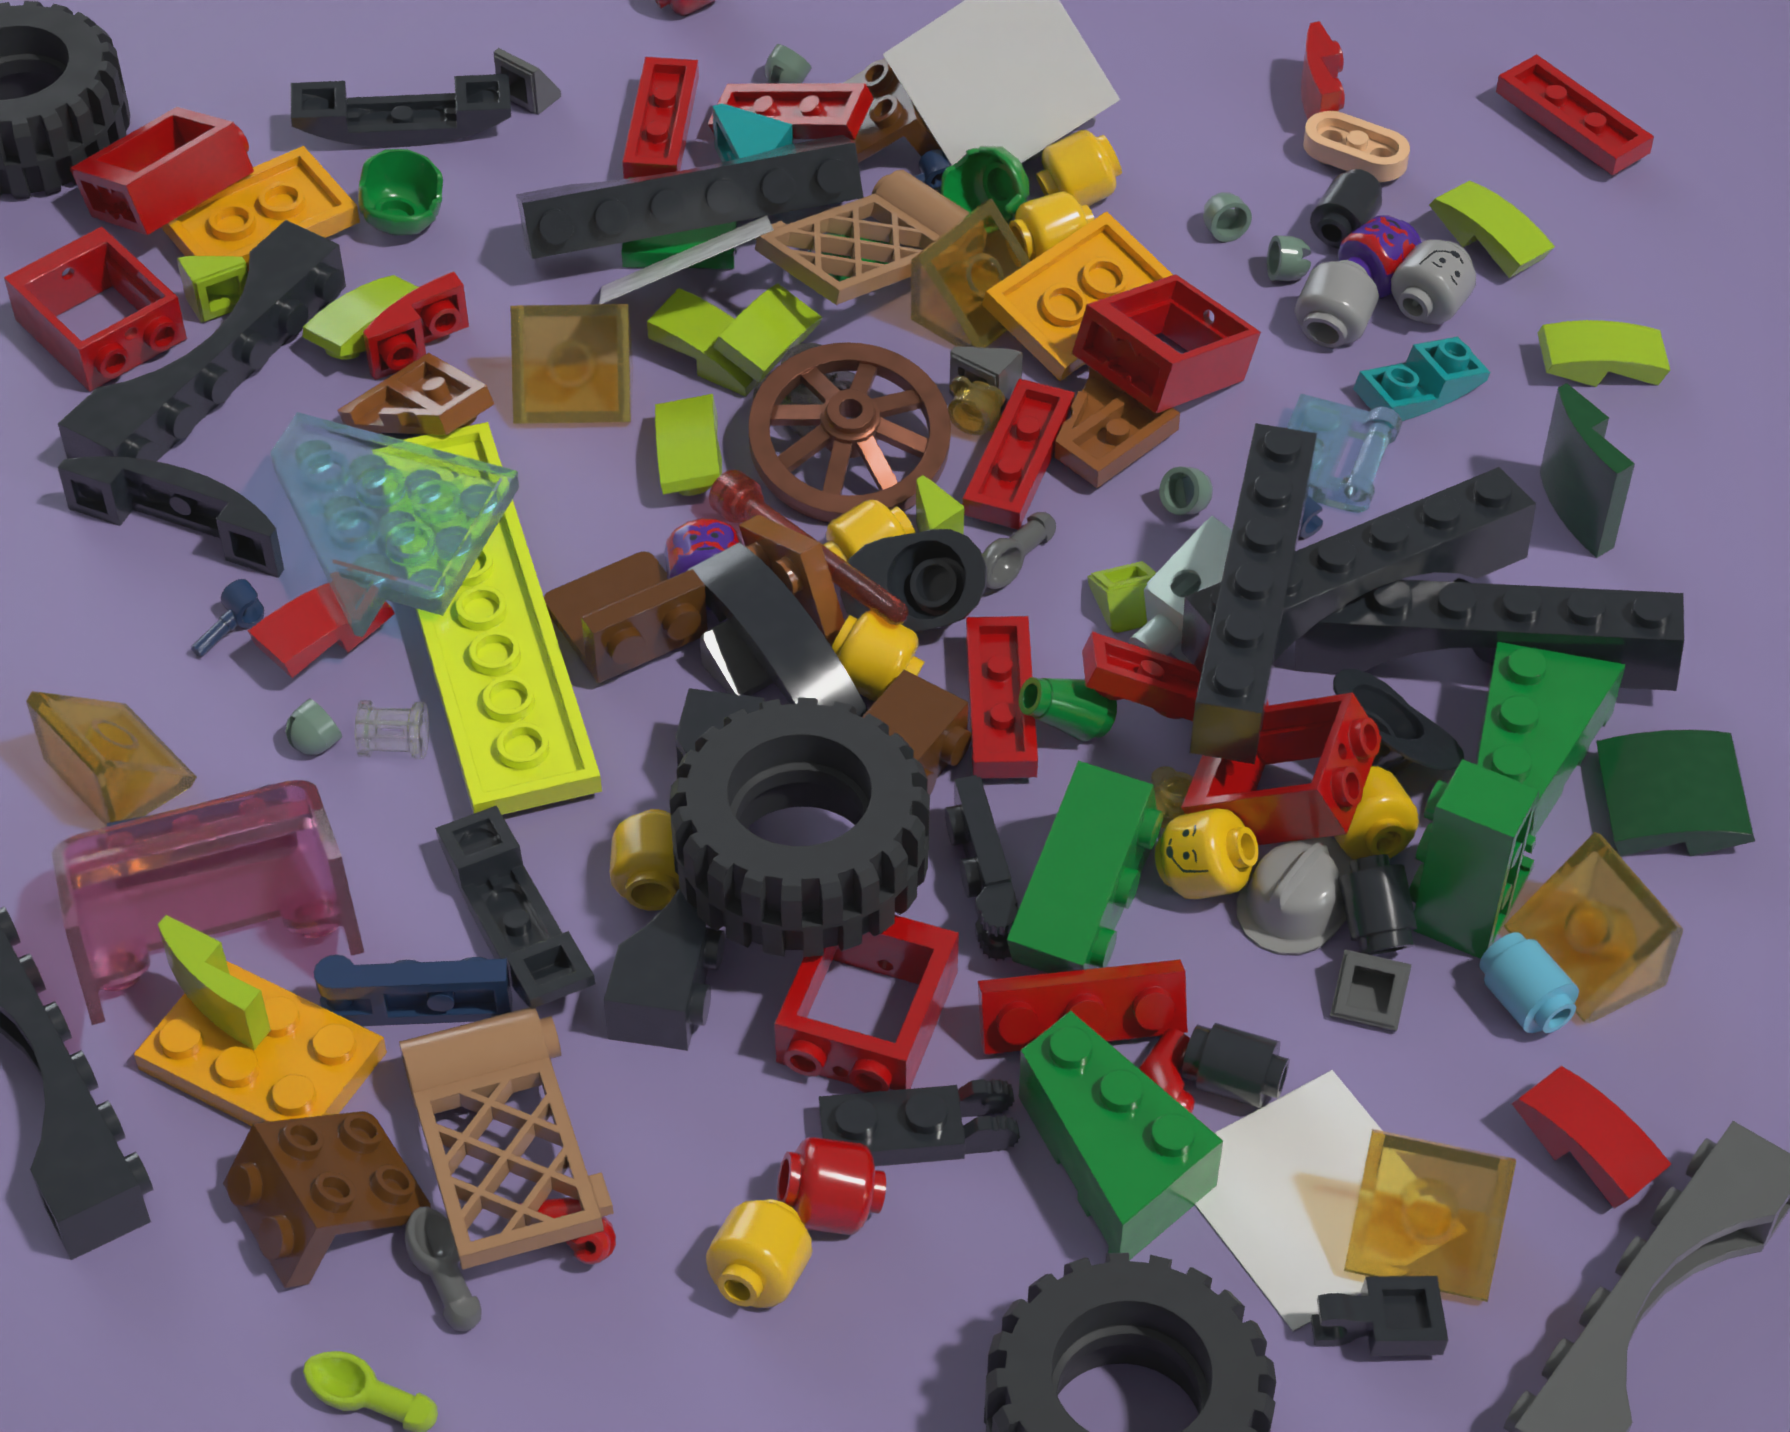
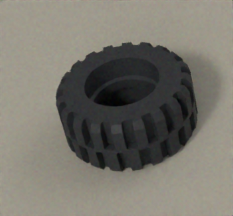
[0,1,130,199]
[669,697,930,957]
[984,1253,1276,1432]

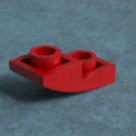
[1301,21,1345,119]
[363,271,469,380]
[248,575,395,678]
[1512,1065,1672,1209]

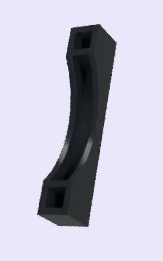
[516,135,864,259]
[58,220,346,461]
[1189,423,1317,764]
[1181,467,1536,673]
[1295,579,1685,691]
[604,688,765,1051]
[0,906,153,1260]

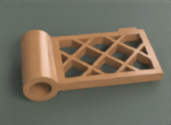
[755,170,991,305]
[399,1007,614,1270]

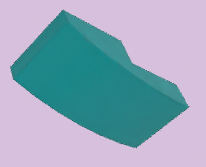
[1353,336,1491,425]

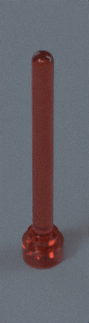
[709,469,908,625]

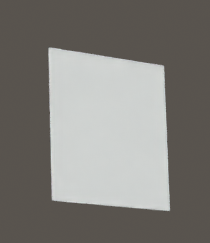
[883,0,1120,165]
[599,216,774,304]
[1195,1070,1467,1331]

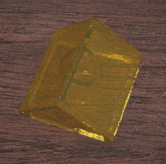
[911,199,1030,348]
[510,304,634,424]
[26,691,197,827]
[1504,832,1684,1024]
[1344,1129,1516,1302]

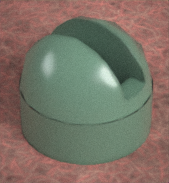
[765,44,812,83]
[1203,192,1252,242]
[1267,235,1311,282]
[1159,466,1213,515]
[285,698,342,755]

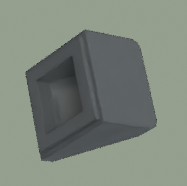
[493,48,562,115]
[949,346,1023,417]
[700,619,774,696]
[1330,949,1412,1031]

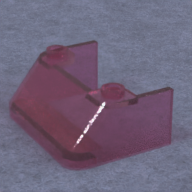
[52,780,364,1025]

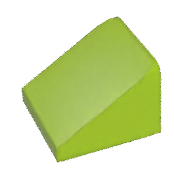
[177,256,248,323]
[916,475,964,535]
[1087,561,1157,633]

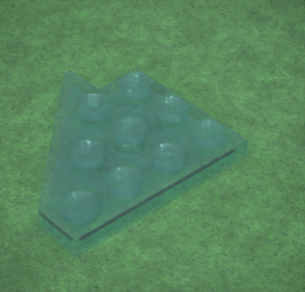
[270,412,519,637]

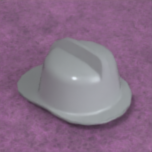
[1237,837,1354,955]

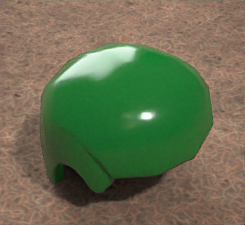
[941,146,1030,231]
[357,149,443,236]

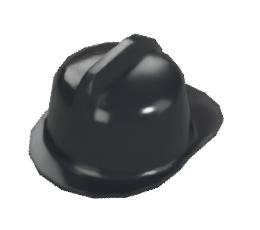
[840,529,987,632]
[1333,669,1465,776]

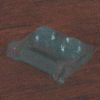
[1286,394,1402,513]

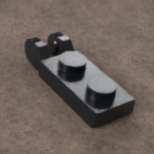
[945,775,1019,961]
[819,1079,1020,1167]

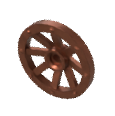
[749,342,951,522]

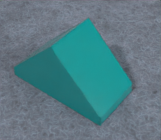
[712,103,793,162]

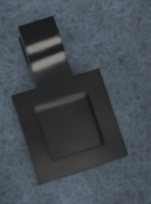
[1311,1276,1449,1356]

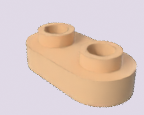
[1303,111,1410,182]

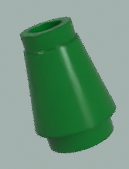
[1019,677,1117,741]

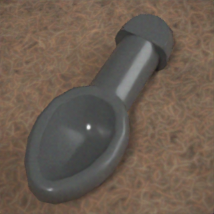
[982,512,1056,589]
[405,1207,482,1331]

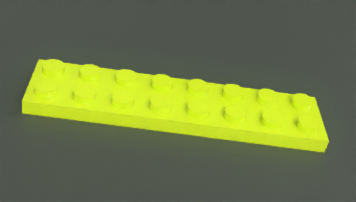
[371,422,602,815]

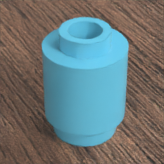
[1479,932,1579,1033]

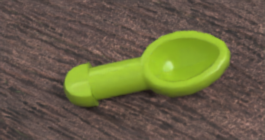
[303,1351,438,1432]

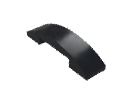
[291,74,511,147]
[57,456,285,578]
[687,542,868,717]
[435,805,596,1009]

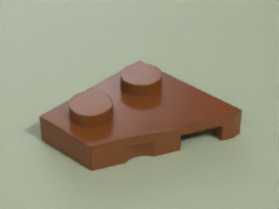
[337,353,494,435]
[1054,366,1180,488]
[739,515,845,647]

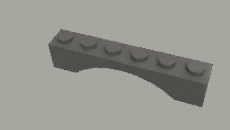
[1503,1121,1790,1432]

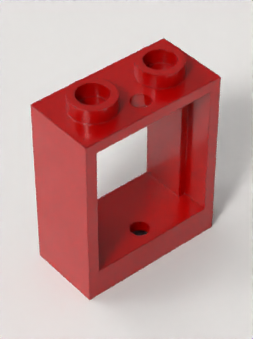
[70,107,255,235]
[4,226,187,392]
[1071,274,1261,414]
[1181,692,1382,845]
[774,915,959,1093]

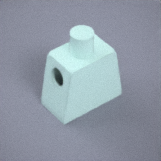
[1129,516,1232,664]

